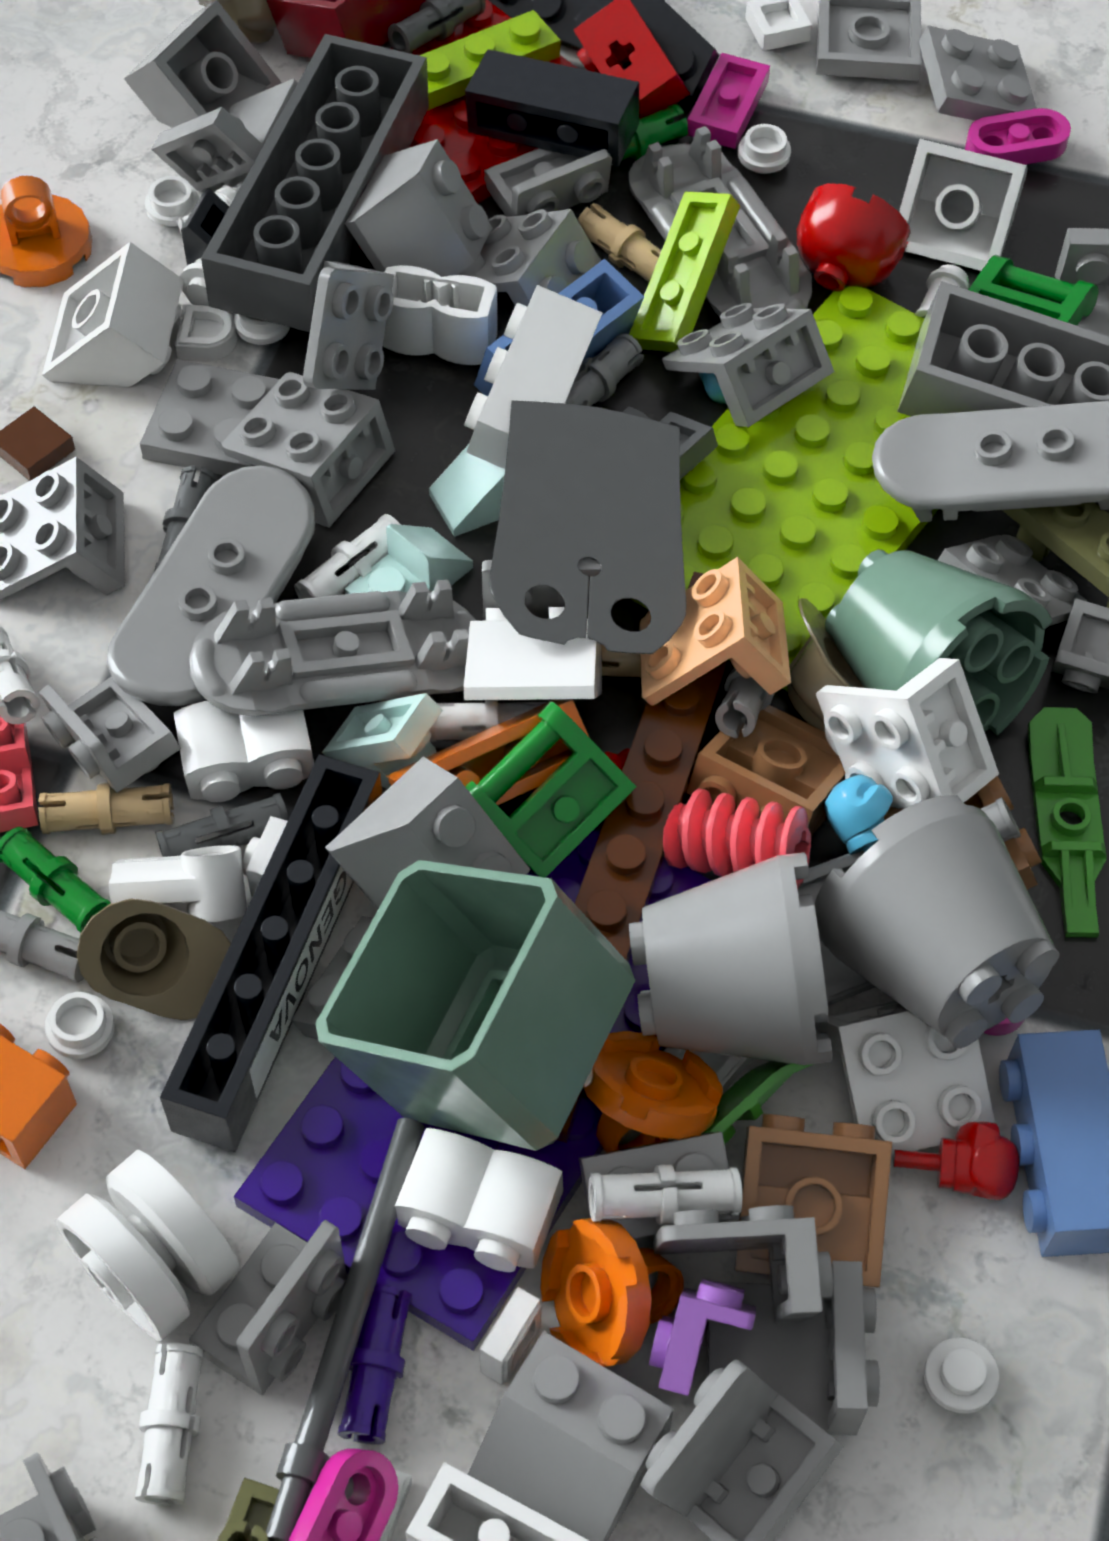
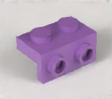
[649,1279,756,1396]

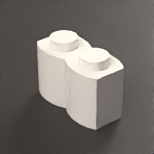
[383,265,498,365]
[173,701,314,802]
[395,1128,563,1272]

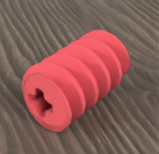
[663,788,811,889]

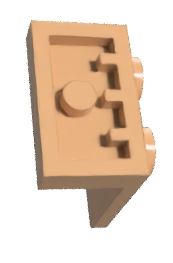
[640,557,791,706]

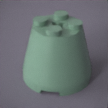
[825,549,1052,735]

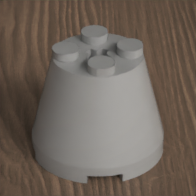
[814,795,1060,1048]
[629,852,833,1065]

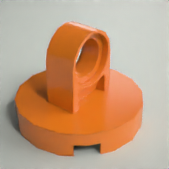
[0,176,92,287]
[583,1031,723,1152]
[540,1218,684,1367]

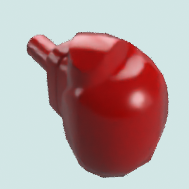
[893,1121,1019,1200]

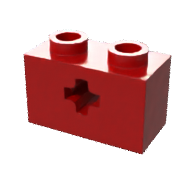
[573,0,690,119]

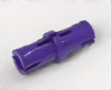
[338,1285,412,1445]

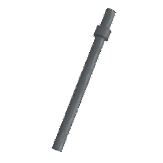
[266,1118,425,1541]

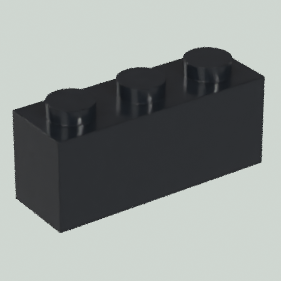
[465,49,639,166]

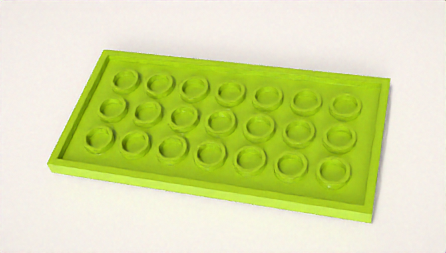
[631,286,938,692]

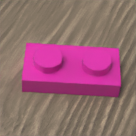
[687,53,770,149]

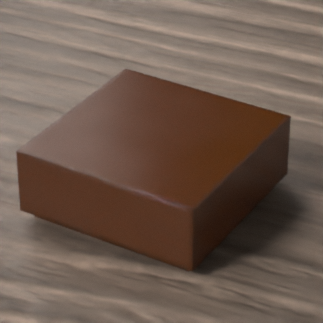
[0,406,75,481]

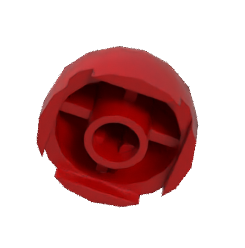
[797,183,911,291]

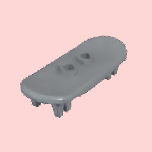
[629,126,812,317]
[872,400,1109,522]
[107,465,315,706]
[189,579,477,716]

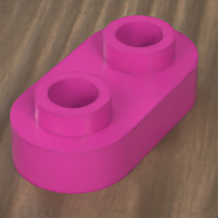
[965,108,1071,165]
[288,1448,398,1541]

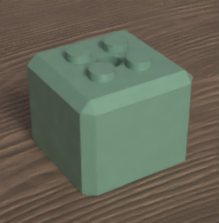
[315,860,635,1151]

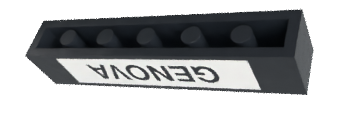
[160,754,382,1152]

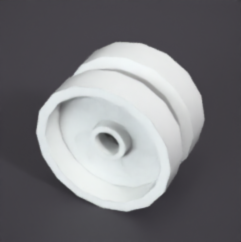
[55,1149,241,1341]

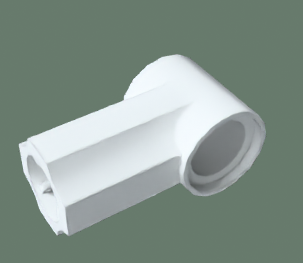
[109,845,247,922]

